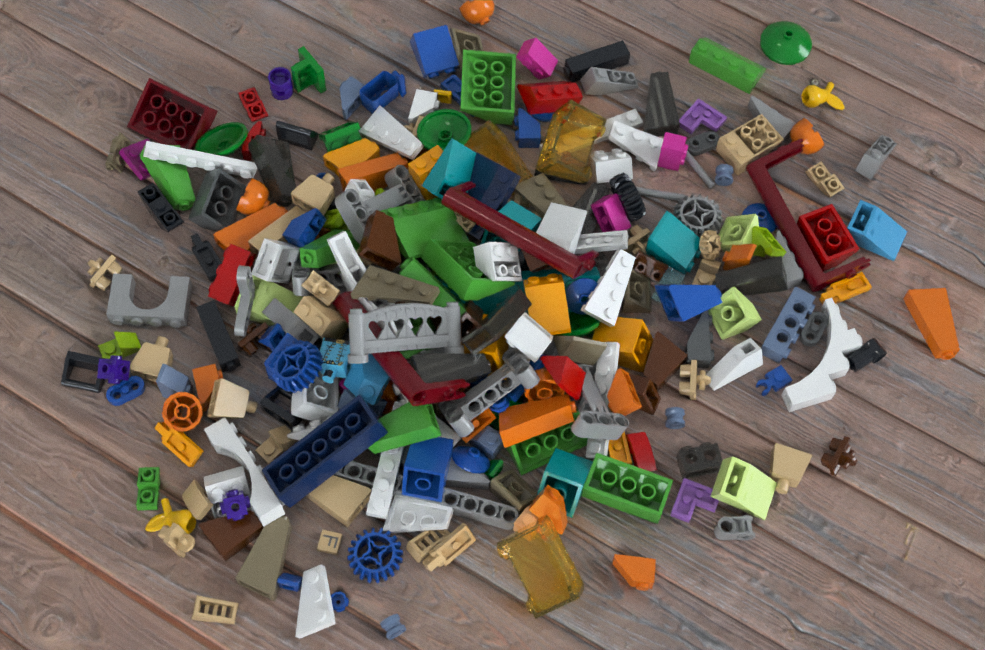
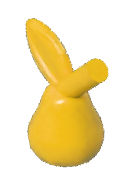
[801,82,845,110]
[145,498,196,534]

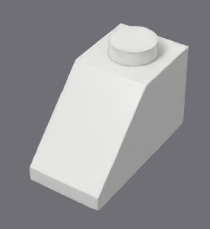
[408,89,440,127]

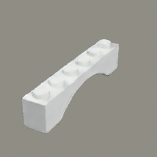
[204,417,285,527]

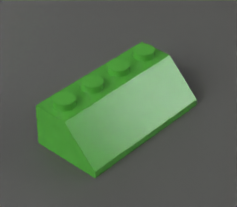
[688,37,766,94]
[506,406,588,475]
[582,453,673,524]

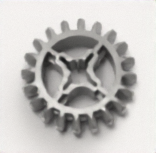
[672,194,722,238]

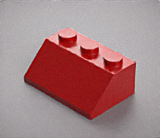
[517,81,583,114]
[797,204,860,271]

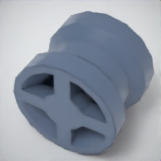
[715,164,734,186]
[665,407,685,429]
[380,614,406,640]

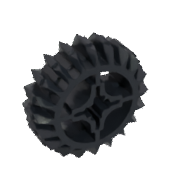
[609,172,646,222]

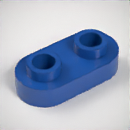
[106,376,146,406]

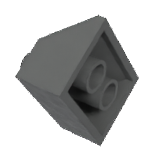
[188,168,246,231]

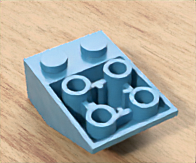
[847,200,907,261]

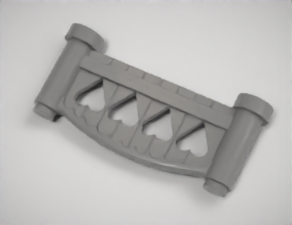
[348,301,464,364]

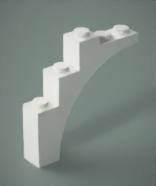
[327,231,413,337]
[781,298,863,412]

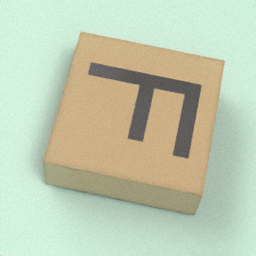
[317,530,343,555]

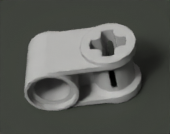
[714,515,755,541]

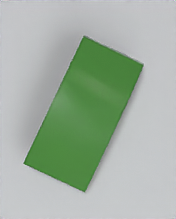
[136,467,160,511]

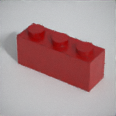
[208,243,257,307]

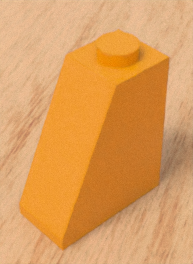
[323,138,380,176]

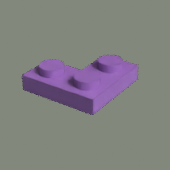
[677,98,727,134]
[670,478,719,523]

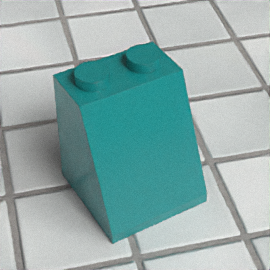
[480,200,542,252]
[646,211,702,277]
[536,448,593,518]

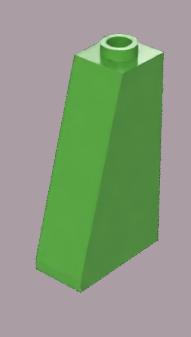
[140,144,195,211]
[299,229,360,268]
[400,257,466,317]
[368,402,441,454]

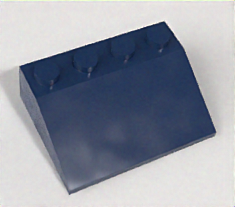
[463,151,521,241]

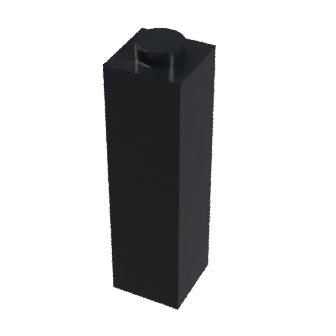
[563,40,630,82]
[196,300,241,372]

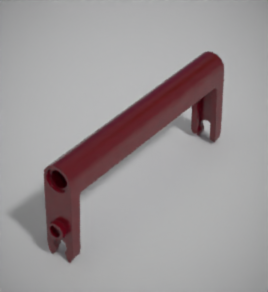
[746,139,871,292]
[441,181,599,279]
[333,291,470,406]

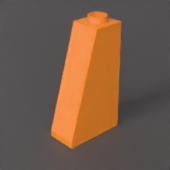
[338,152,408,193]
[213,203,288,252]
[904,288,960,360]
[499,394,577,448]

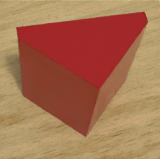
[540,356,586,401]

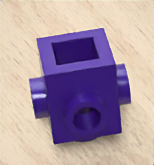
[97,355,130,384]
[219,489,251,521]

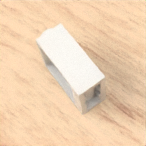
[252,238,300,284]

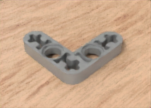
[234,265,255,337]

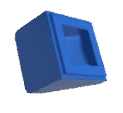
[277,573,303,592]

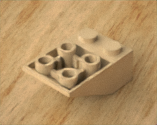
[716,114,784,176]

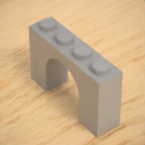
[106,274,193,328]

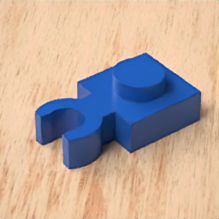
[756,365,792,396]

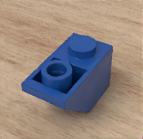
[514,108,541,148]
[282,208,327,248]

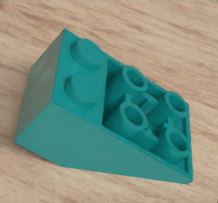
[422,138,476,199]

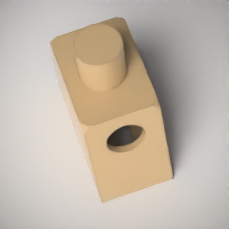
[291,173,335,216]
[130,336,173,382]
[207,378,257,419]
[769,443,812,494]

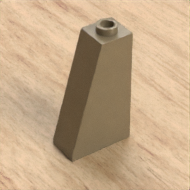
[235,515,292,601]

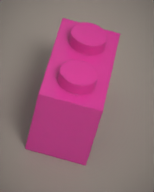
[516,38,558,80]
[657,132,689,171]
[590,193,631,232]

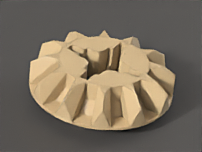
[699,230,722,260]

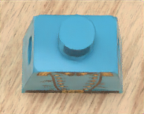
[320,337,353,383]

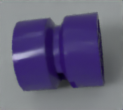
[268,67,294,100]

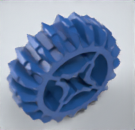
[271,340,324,393]
[347,527,403,583]

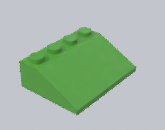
[460,50,516,125]
[381,197,470,260]
[421,238,516,301]

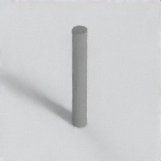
[685,150,715,189]
[635,186,686,201]

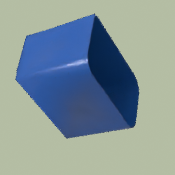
[359,71,399,114]

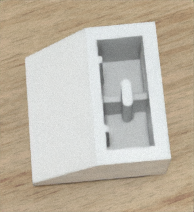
[589,148,633,184]
[473,242,522,282]
[504,311,553,363]
[204,466,254,519]

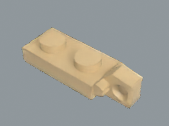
[422,523,476,572]

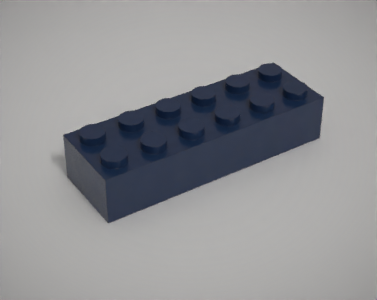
[262,394,388,508]

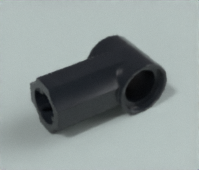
[847,338,887,372]

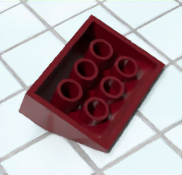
[127,78,218,150]

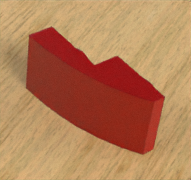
[238,87,268,122]
[241,121,266,161]
[626,431,657,472]

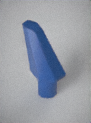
[391,70,406,98]

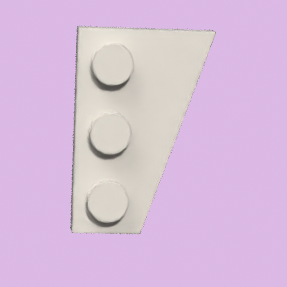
[608,121,663,171]
[383,494,454,534]
[295,564,336,639]

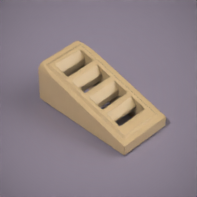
[406,529,450,563]
[191,596,238,624]

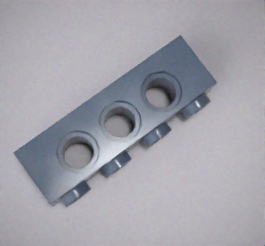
[761,286,816,364]

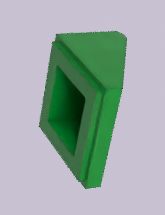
[484,459,504,481]

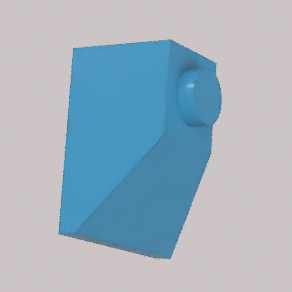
[343,353,391,405]

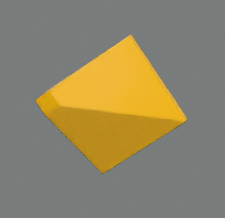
[434,89,452,104]

